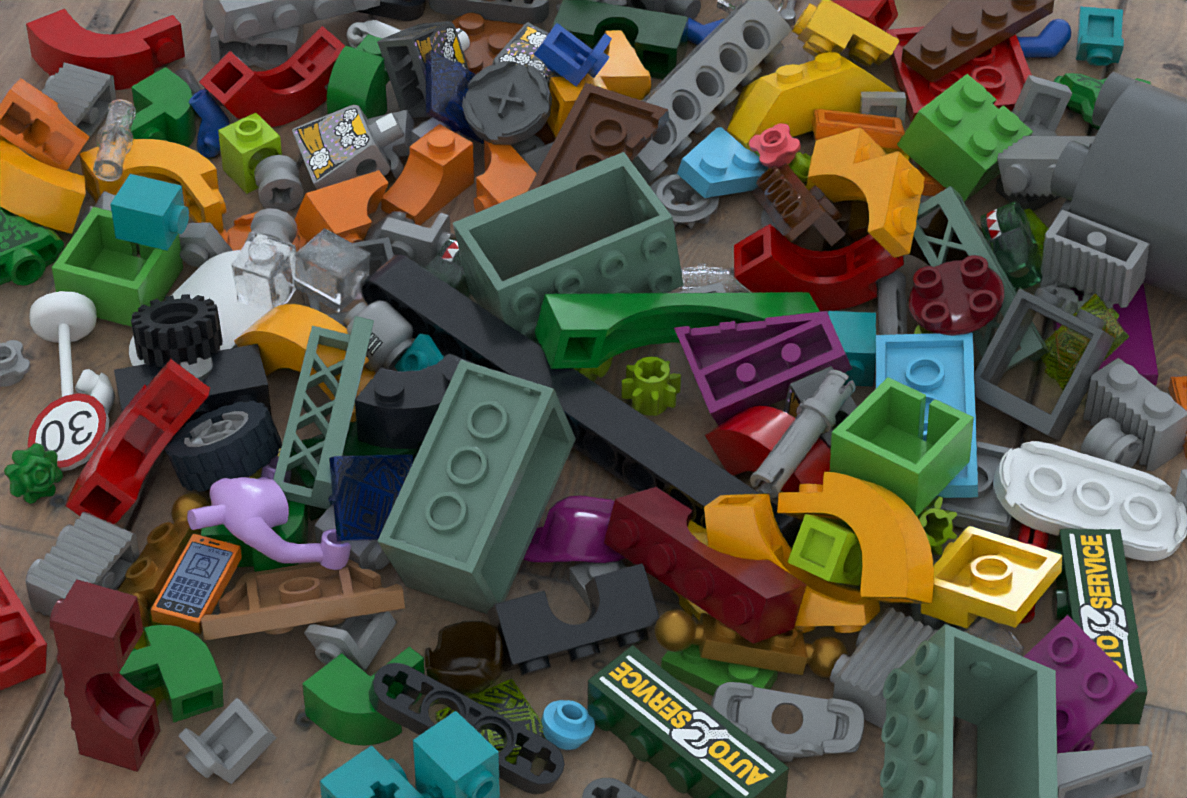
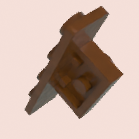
[752,163,846,246]

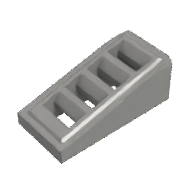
[1057,746,1153,798]

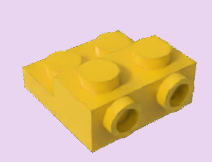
[792,0,900,67]
[921,526,1062,629]

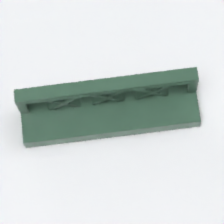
[913,186,1051,373]
[273,316,374,509]

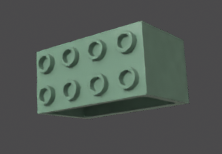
[453,152,684,346]
[377,360,576,614]
[880,624,1058,798]

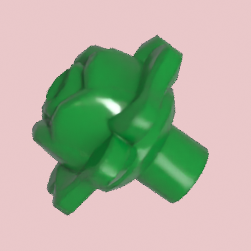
[4,443,63,504]

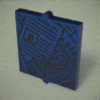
[426,50,484,144]
[328,455,413,542]

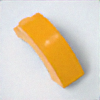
[0,135,86,234]
[79,139,227,234]
[234,304,376,422]
[777,472,934,604]

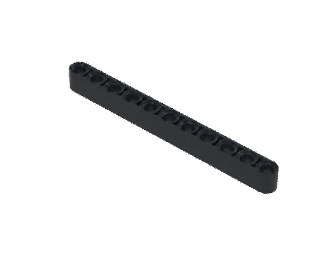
[360,254,801,548]

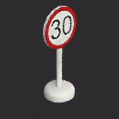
[27,291,110,471]

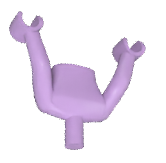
[187,456,351,570]

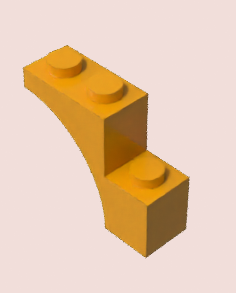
[547,30,651,137]
[808,127,925,258]
[704,494,880,633]

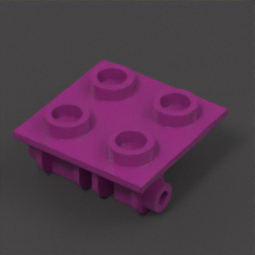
[1024,615,1138,753]

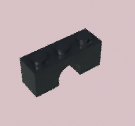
[114,344,272,430]
[487,564,659,676]

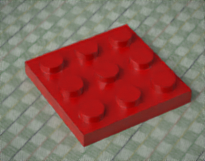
[885,26,1032,122]

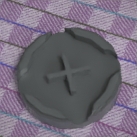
[462,61,552,145]

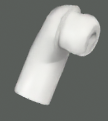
[346,20,401,48]
[75,369,115,414]

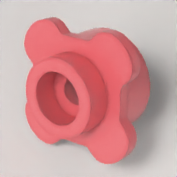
[749,124,801,168]

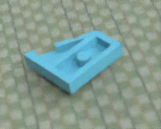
[677,127,769,198]

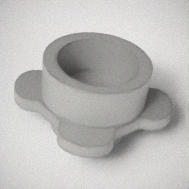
[0,340,31,387]

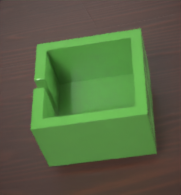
[897,74,1033,202]
[52,207,183,327]
[830,377,974,516]

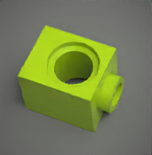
[218,113,282,194]
[787,514,862,586]

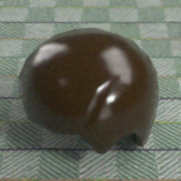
[425,621,505,695]

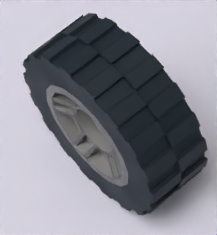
[165,401,282,492]

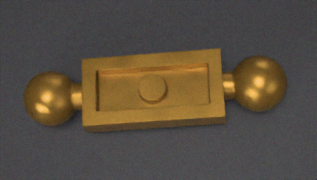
[118,493,210,632]
[655,610,848,678]

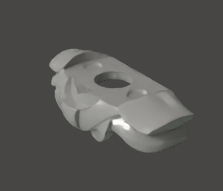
[710,682,864,762]

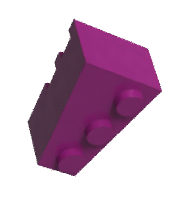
[674,311,852,426]

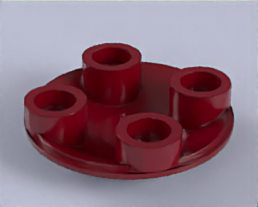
[909,255,1005,336]

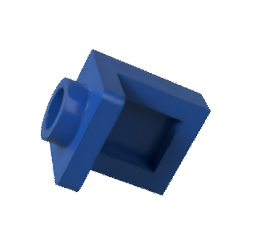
[534,23,612,87]

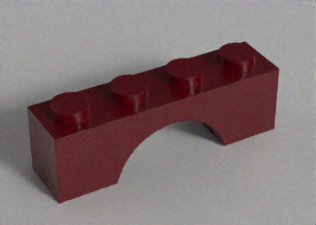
[604,487,807,644]
[50,579,161,772]

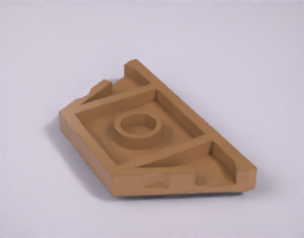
[201,559,405,641]

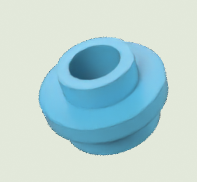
[541,700,595,750]

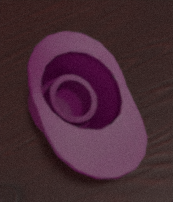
[523,496,625,563]

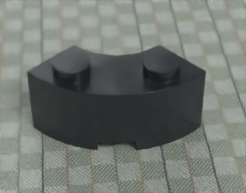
[355,353,477,449]

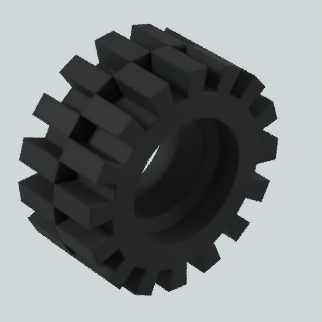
[131,294,223,367]

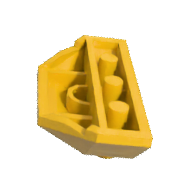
[727,52,897,151]

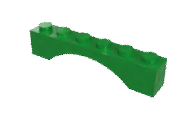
[535,292,820,369]

